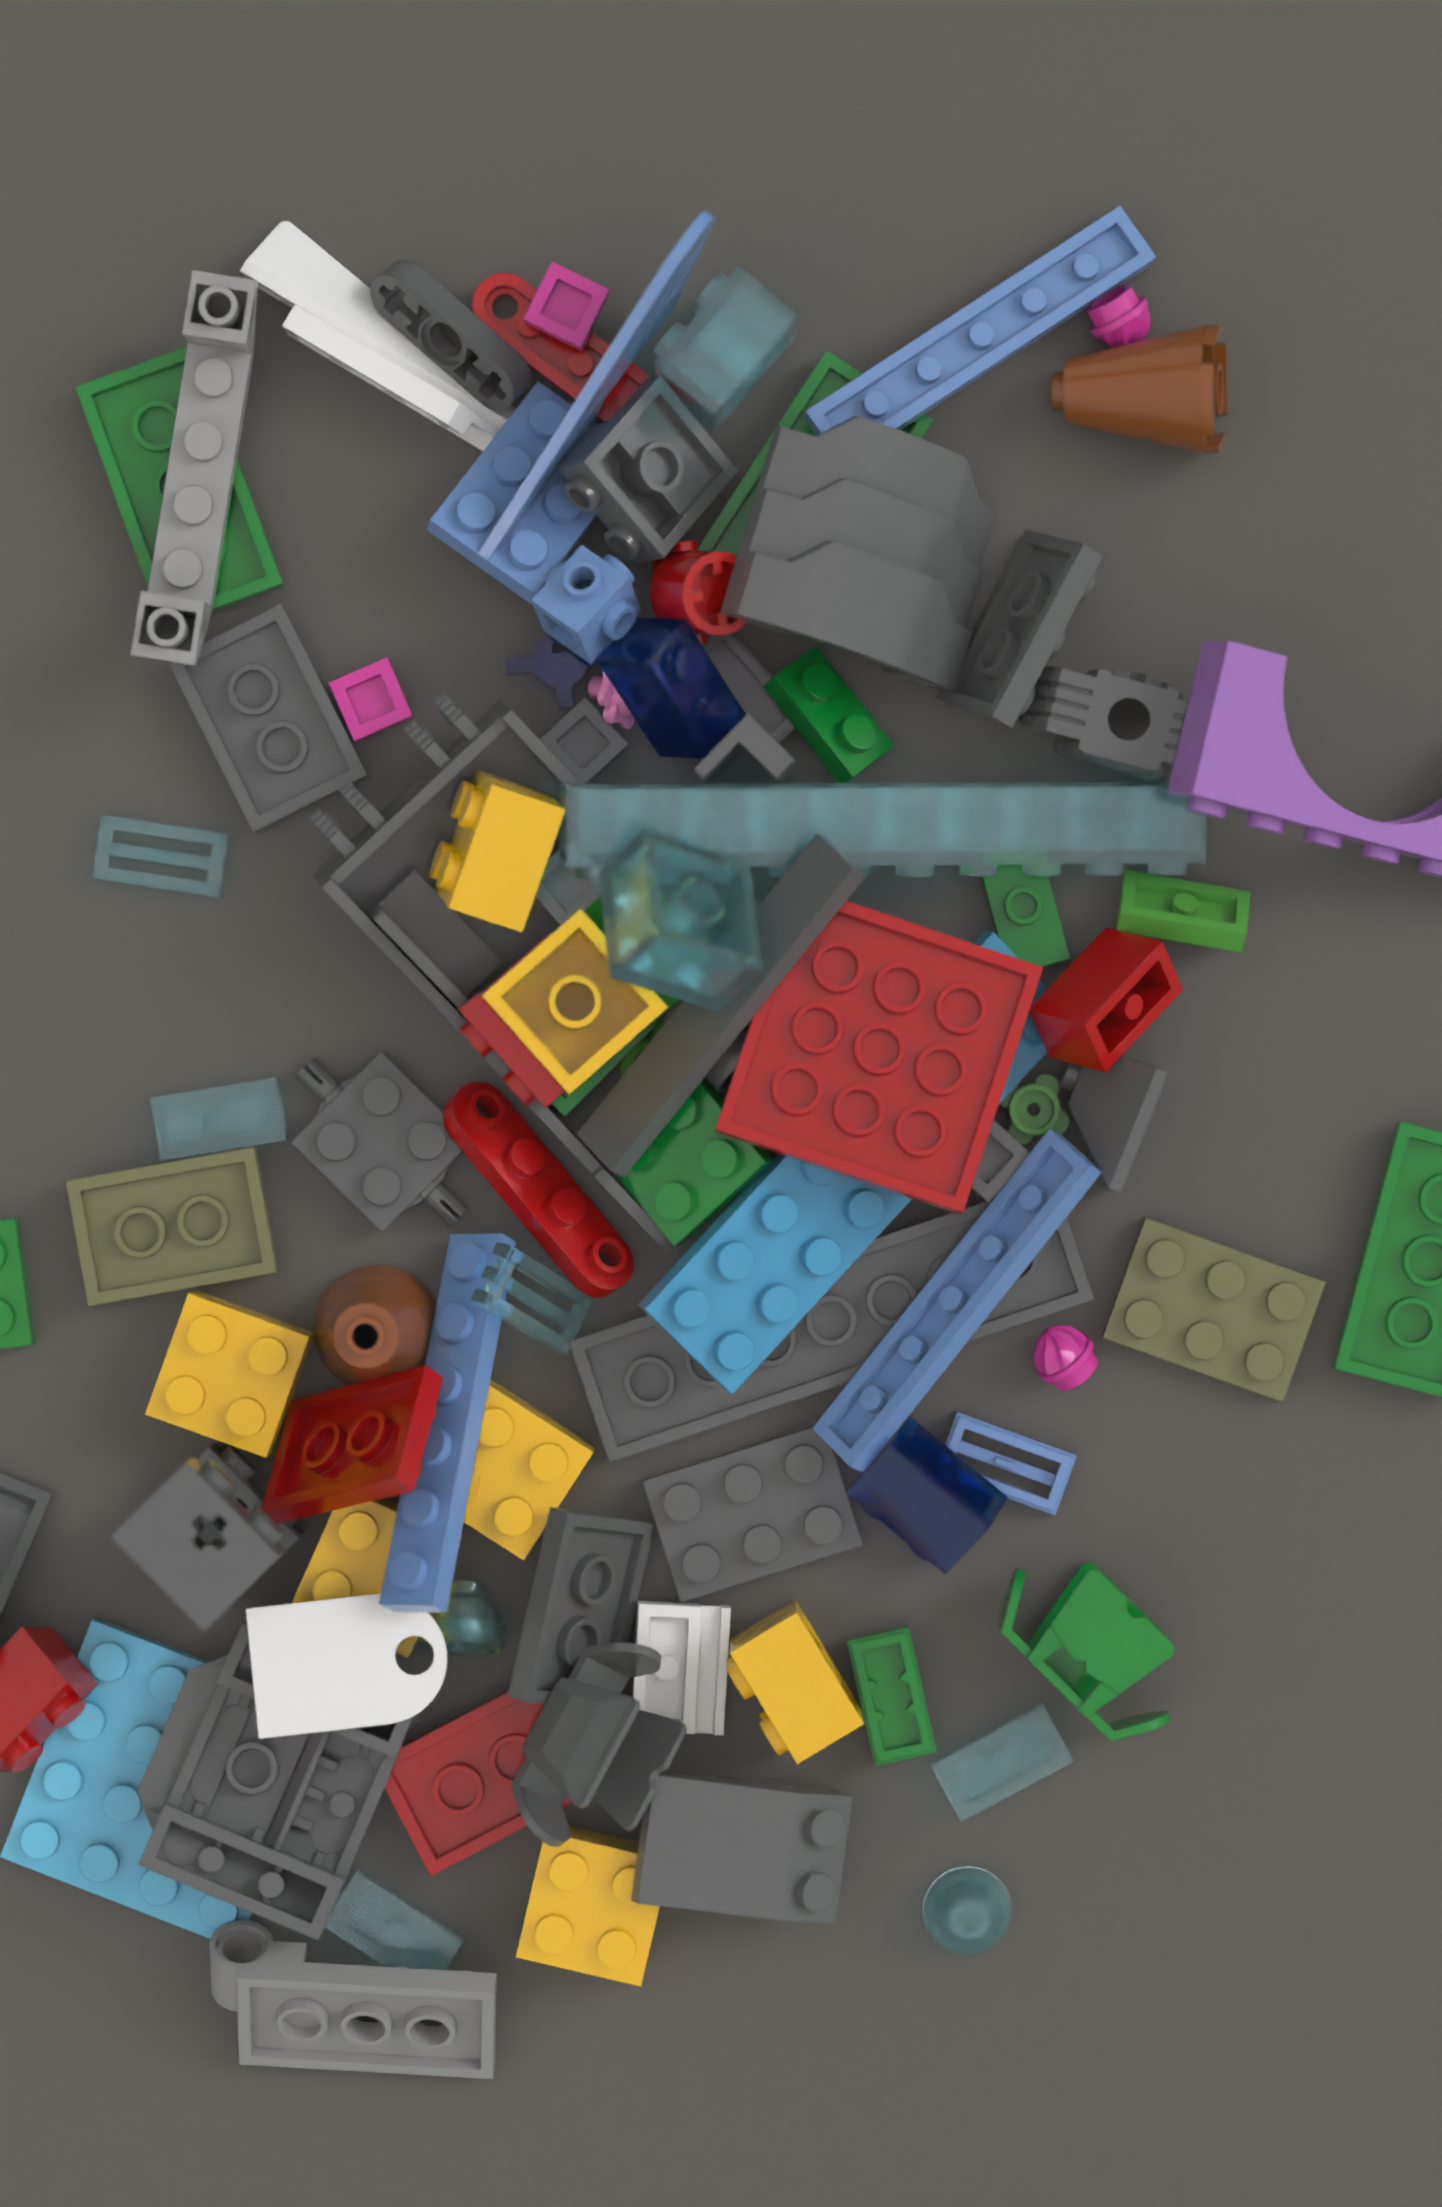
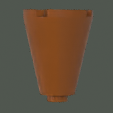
[1052,324,1228,454]
[314,1265,436,1385]

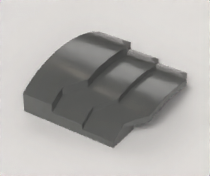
[720,416,996,692]
[137,1623,414,1941]

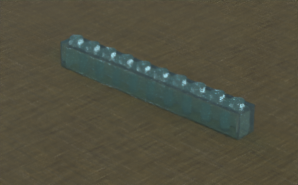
[559,781,1207,879]

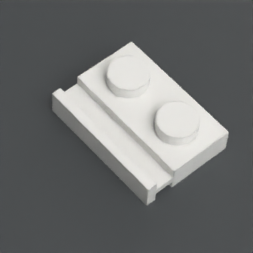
[631,1601,731,1736]

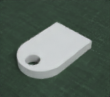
[246,1594,448,1739]

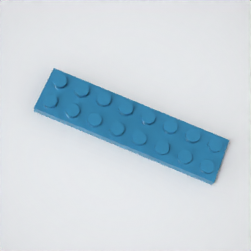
[638,930,1048,1395]

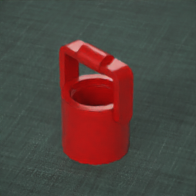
[649,539,746,645]

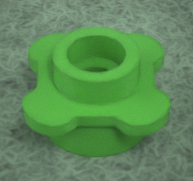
[1000,1074,1069,1145]

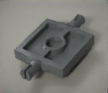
[291,1052,468,1233]

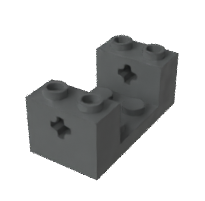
[110,1443,304,1631]

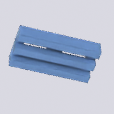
[935,1411,1077,1515]

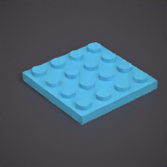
[0,1617,252,1939]

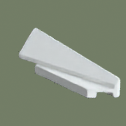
[240,221,516,452]

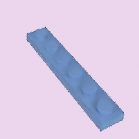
[803,205,1157,436]
[812,1129,1102,1473]
[379,1233,516,1613]

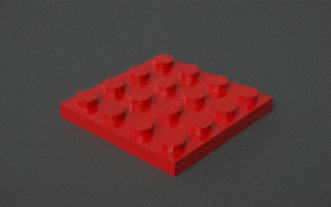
[714,901,1044,1215]

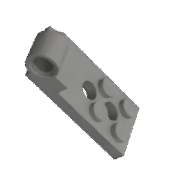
[209,1920,497,2079]

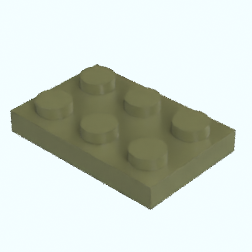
[66,1146,279,1307]
[1101,1217,1326,1402]

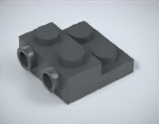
[557,375,739,563]

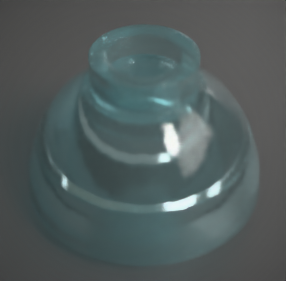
[418,1581,507,1656]
[923,1866,1012,1956]

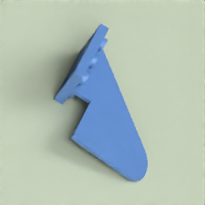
[426,210,716,604]

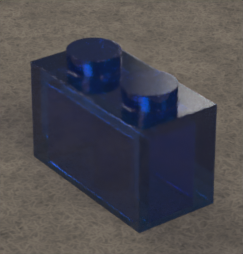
[597,618,746,759]
[847,1416,1008,1575]

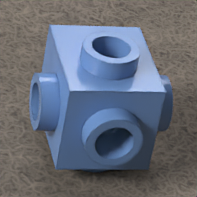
[531,545,642,664]

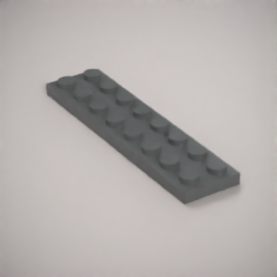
[569,1197,1094,1463]

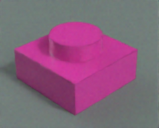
[523,261,610,351]
[329,657,414,743]

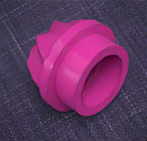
[1086,284,1151,348]
[1033,1325,1098,1391]

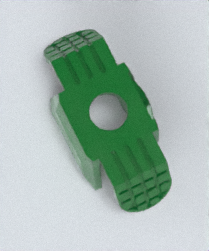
[998,1562,1175,1742]

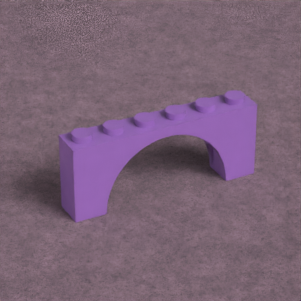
[1167,640,1442,878]

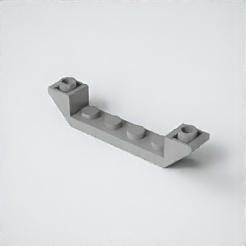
[130,270,258,666]

